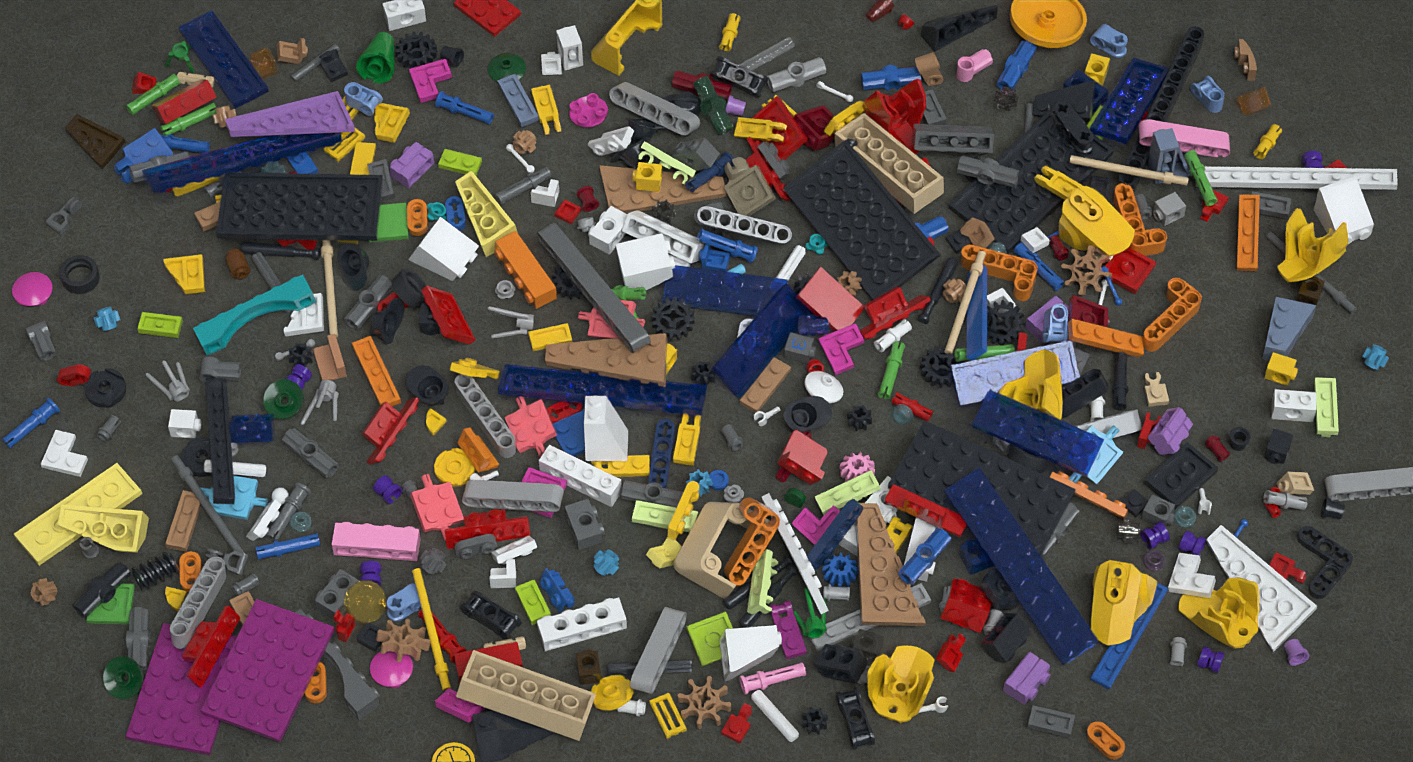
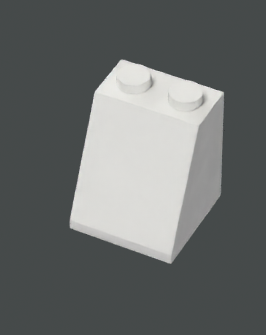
[1314,176,1374,244]
[408,217,479,281]
[616,233,675,290]
[584,396,628,461]
[719,625,782,681]

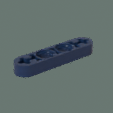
[649,419,675,488]
[807,499,863,570]

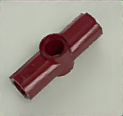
[672,70,732,102]

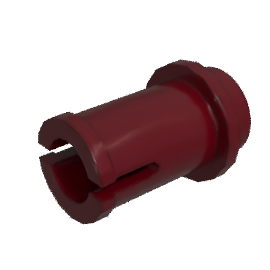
[1049,235,1069,261]
[1205,435,1230,462]

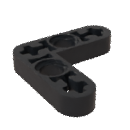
[1297,526,1353,599]

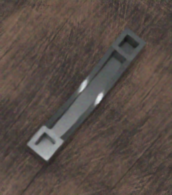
[295,609,380,720]

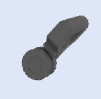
[46,197,82,234]
[205,548,249,575]

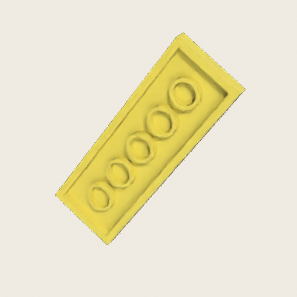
[14,463,142,566]

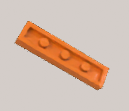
[1237,195,1260,271]
[1068,319,1144,357]
[352,336,401,406]
[1050,471,1128,519]

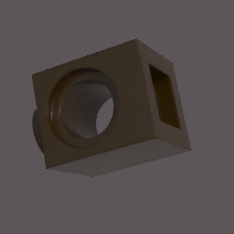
[1297,276,1325,307]
[576,650,601,685]

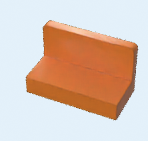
[457,427,499,473]

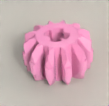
[840,451,875,482]

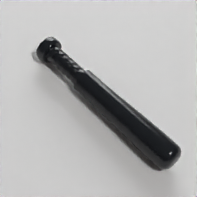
[240,242,320,260]
[917,257,958,324]
[723,554,794,610]
[739,564,799,628]

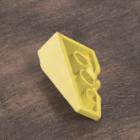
[58,504,149,553]

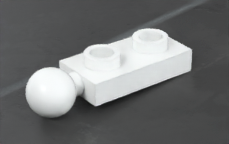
[246,488,289,541]

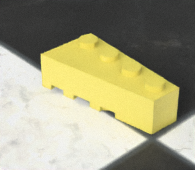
[455,171,518,257]

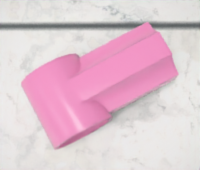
[956,49,993,82]

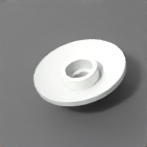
[804,371,843,403]

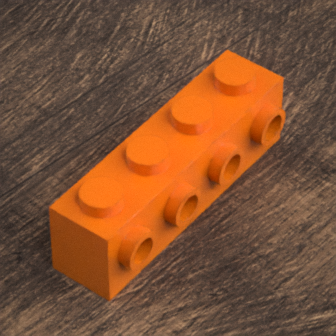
[494,231,557,309]

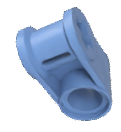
[1090,24,1128,58]
[1190,76,1224,113]
[344,82,383,116]
[1042,304,1068,345]
[387,583,421,622]

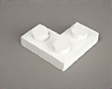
[41,430,88,477]
[1168,553,1216,598]

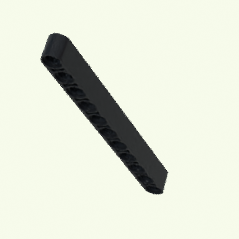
[1118,26,1205,193]

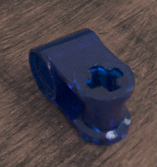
[797,314,829,336]

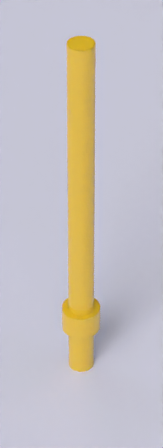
[412,568,451,691]

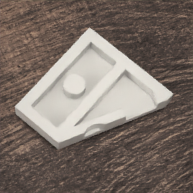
[284,293,324,336]

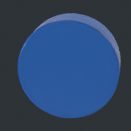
[709,470,729,491]

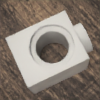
[168,409,201,438]

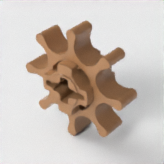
[1061,245,1112,296]
[376,619,431,662]
[678,676,731,729]

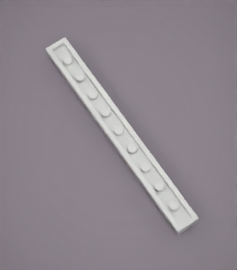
[1196,167,1397,190]

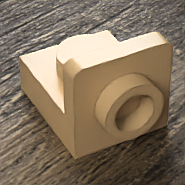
[1277,472,1314,495]

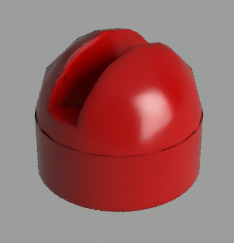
[898,13,915,30]
[806,359,824,373]

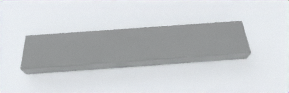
[809,583,931,652]

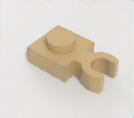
[1144,372,1169,407]

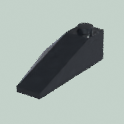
[921,5,998,52]
[473,711,556,762]

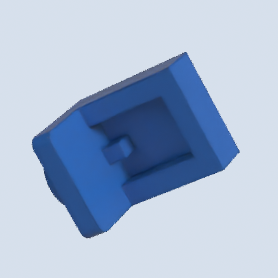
[699,244,730,274]

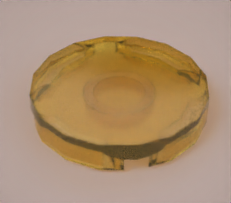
[345,580,386,623]

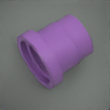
[725,95,746,116]
[1284,639,1309,666]

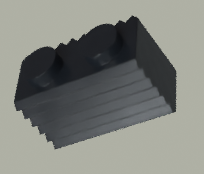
[981,613,1031,663]

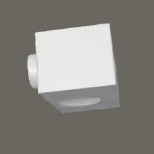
[383,0,426,31]
[556,25,583,70]
[588,206,628,254]
[1272,389,1316,422]

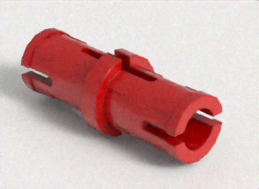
[891,392,934,422]

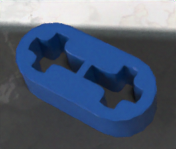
[445,196,466,231]

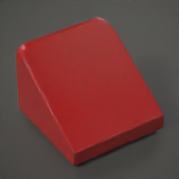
[132,72,156,94]

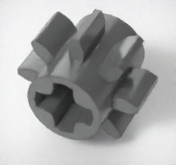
[420,548,447,574]

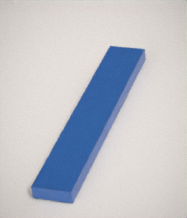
[967,265,987,361]
[1090,583,1168,690]

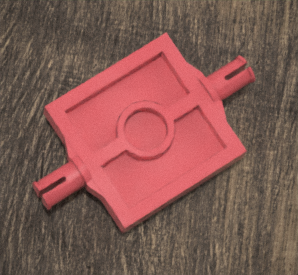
[578,300,645,339]
[505,396,557,457]
[410,474,464,541]

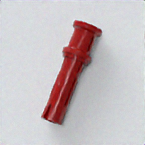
[418,609,467,663]

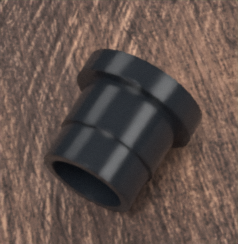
[440,46,464,67]
[1229,427,1251,451]
[1320,497,1345,519]

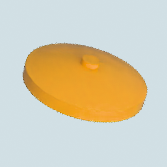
[1010,0,1087,48]

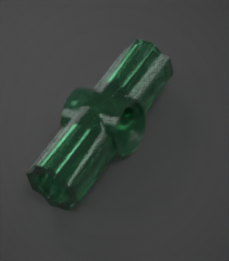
[693,76,734,135]

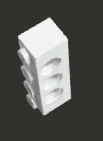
[622,210,706,263]
[539,445,622,507]
[839,476,898,557]
[537,598,627,651]

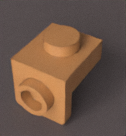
[276,38,308,64]
[960,218,995,248]

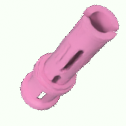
[739,662,806,695]

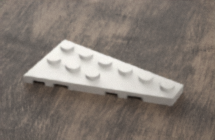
[762,493,829,614]
[1207,525,1317,652]

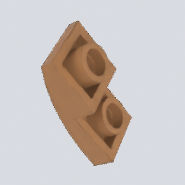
[1234,39,1257,81]

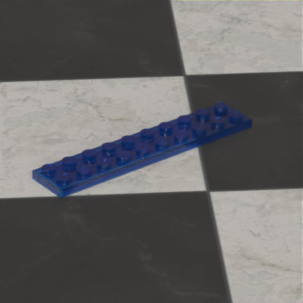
[142,132,342,193]
[498,364,707,416]
[944,467,1099,665]

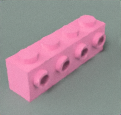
[332,522,421,561]

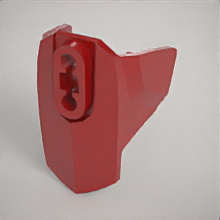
[862,79,926,155]

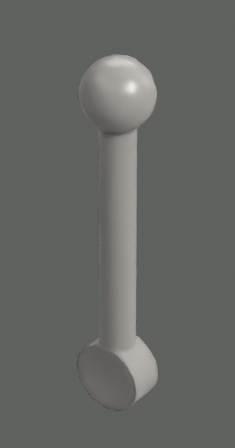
[275,339,315,360]

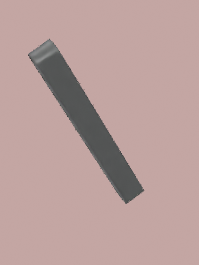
[537,222,651,353]

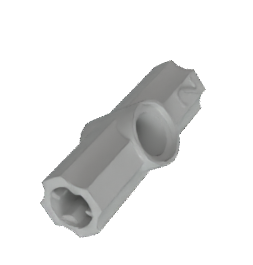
[766,57,826,92]

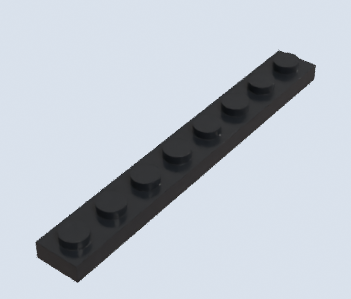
[205,378,235,504]

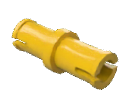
[719,13,741,51]
[1253,124,1282,160]

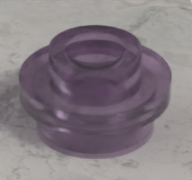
[1144,550,1165,571]

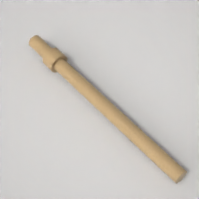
[1070,155,1188,186]
[321,240,338,337]
[944,251,986,354]

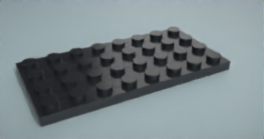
[949,106,1114,254]
[783,140,941,300]
[216,173,383,241]
[888,420,1076,558]

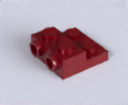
[794,105,835,151]
[1067,295,1109,349]

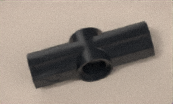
[72,561,131,618]

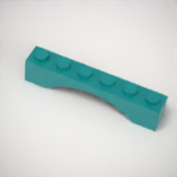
[193,274,316,355]

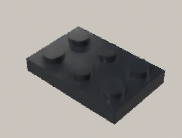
[1145,442,1218,510]

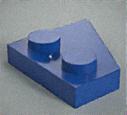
[553,410,585,457]

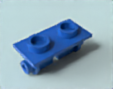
[539,568,575,613]

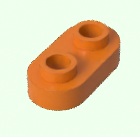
[407,199,428,236]
[179,551,202,592]
[305,662,327,703]
[1087,721,1125,760]

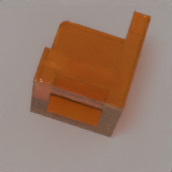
[250,47,278,81]
[1237,87,1271,115]

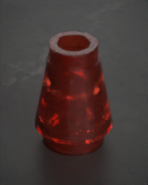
[866,0,894,23]

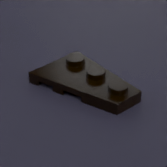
[65,114,125,170]

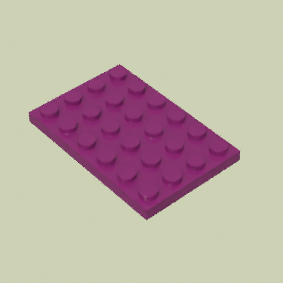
[201,599,335,742]
[126,623,237,755]

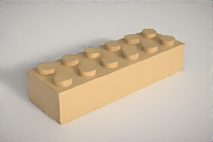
[835,113,944,214]
[456,650,596,741]

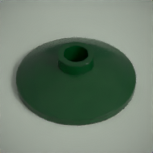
[488,53,526,83]
[263,379,304,419]
[103,656,143,700]

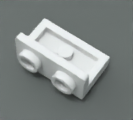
[588,126,634,156]

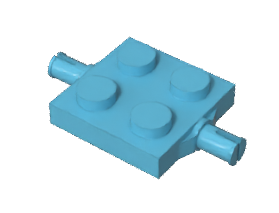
[1064,425,1123,484]
[200,476,268,520]

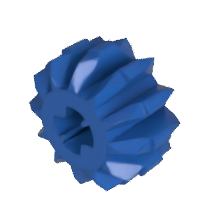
[822,552,858,587]

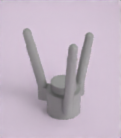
[488,306,534,338]
[146,361,190,402]
[301,380,339,425]

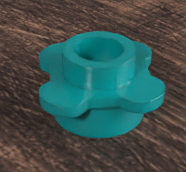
[427,202,446,221]
[806,234,828,255]

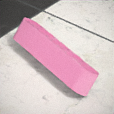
[1139,120,1230,157]

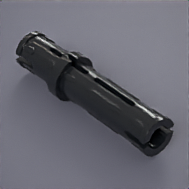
[1112,352,1129,410]

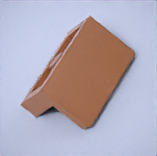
[313,334,347,381]

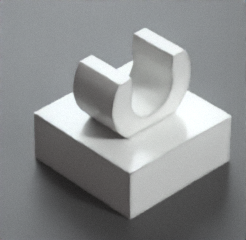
[541,52,562,75]
[1021,228,1050,253]

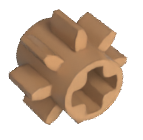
[212,105,236,128]
[513,130,537,154]
[837,271,862,296]
[943,278,966,304]
[30,578,57,606]

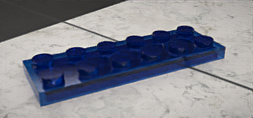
[179,10,269,109]
[1090,57,1170,144]
[662,265,788,320]
[712,284,812,398]
[951,340,1080,406]
[972,389,1104,477]

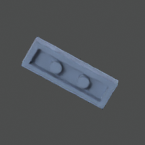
[497,74,539,127]

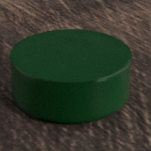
[784,488,806,508]

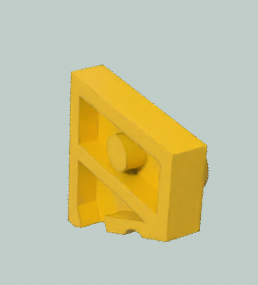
[374,103,410,143]
[163,254,205,294]
[450,358,500,379]

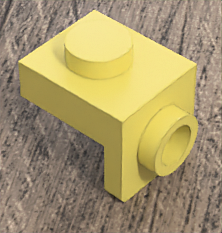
[646,537,682,568]

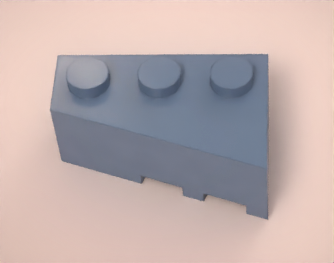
[1147,128,1192,184]
[1262,297,1316,360]

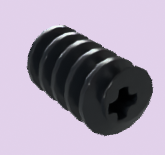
[132,552,180,591]

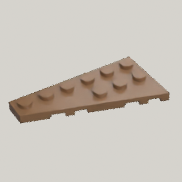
[599,165,727,214]
[545,333,667,387]
[856,503,926,626]

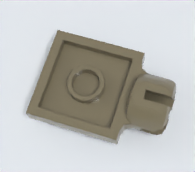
[724,157,776,217]

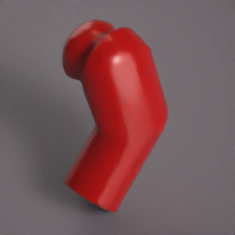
[1263,487,1281,518]

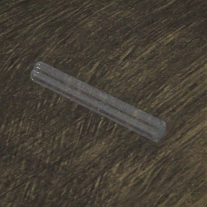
[734,37,795,79]

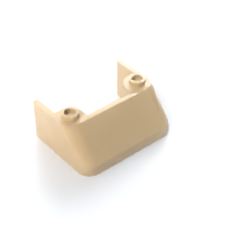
[674,502,770,598]

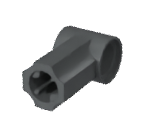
[25,321,57,361]
[199,357,241,383]

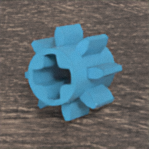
[94,307,120,331]
[1362,344,1389,370]
[686,469,713,497]
[594,549,619,576]

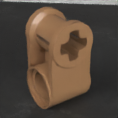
[915,52,943,86]

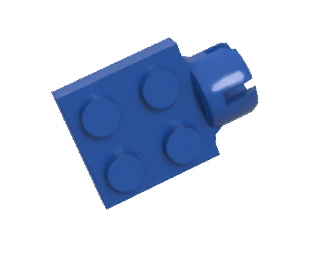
[114,128,173,184]

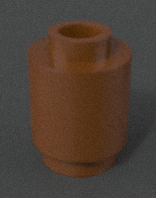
[225,249,250,279]

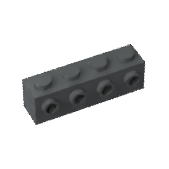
[912,124,994,154]

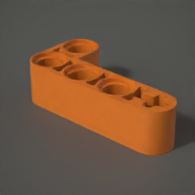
[1113,183,1167,256]
[960,245,1038,301]
[1143,278,1202,352]
[724,497,780,585]

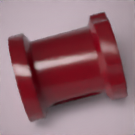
[576,186,600,212]

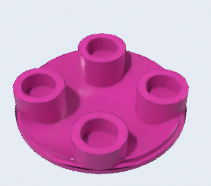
[569,93,608,127]
[12,272,53,306]
[370,651,413,688]

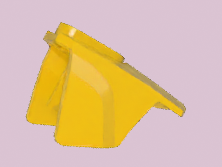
[1059,186,1135,256]
[1277,208,1349,282]
[995,349,1062,431]
[1091,560,1157,645]
[1179,577,1260,648]
[867,646,935,723]

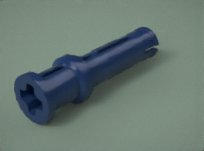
[685,152,735,192]

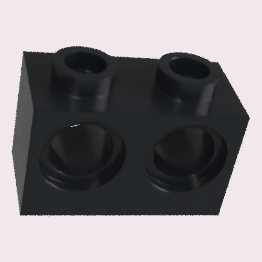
[814,644,868,684]

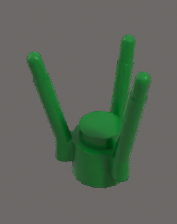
[165,41,194,74]
[793,588,827,638]

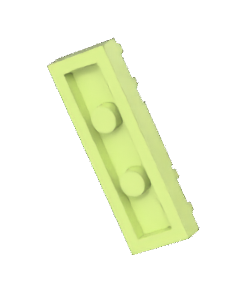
[639,141,696,184]
[1314,378,1339,437]
[815,470,881,515]
[632,500,698,532]
[747,549,778,615]

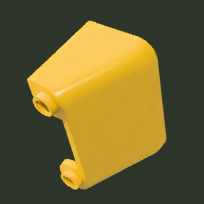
[591,0,663,76]

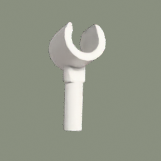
[754,407,780,426]
[470,471,499,480]
[1198,488,1212,515]
[919,697,948,713]

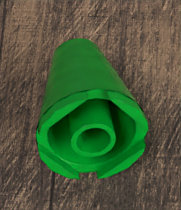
[356,32,395,84]

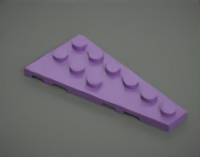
[225,91,355,137]

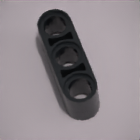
[1062,369,1109,418]

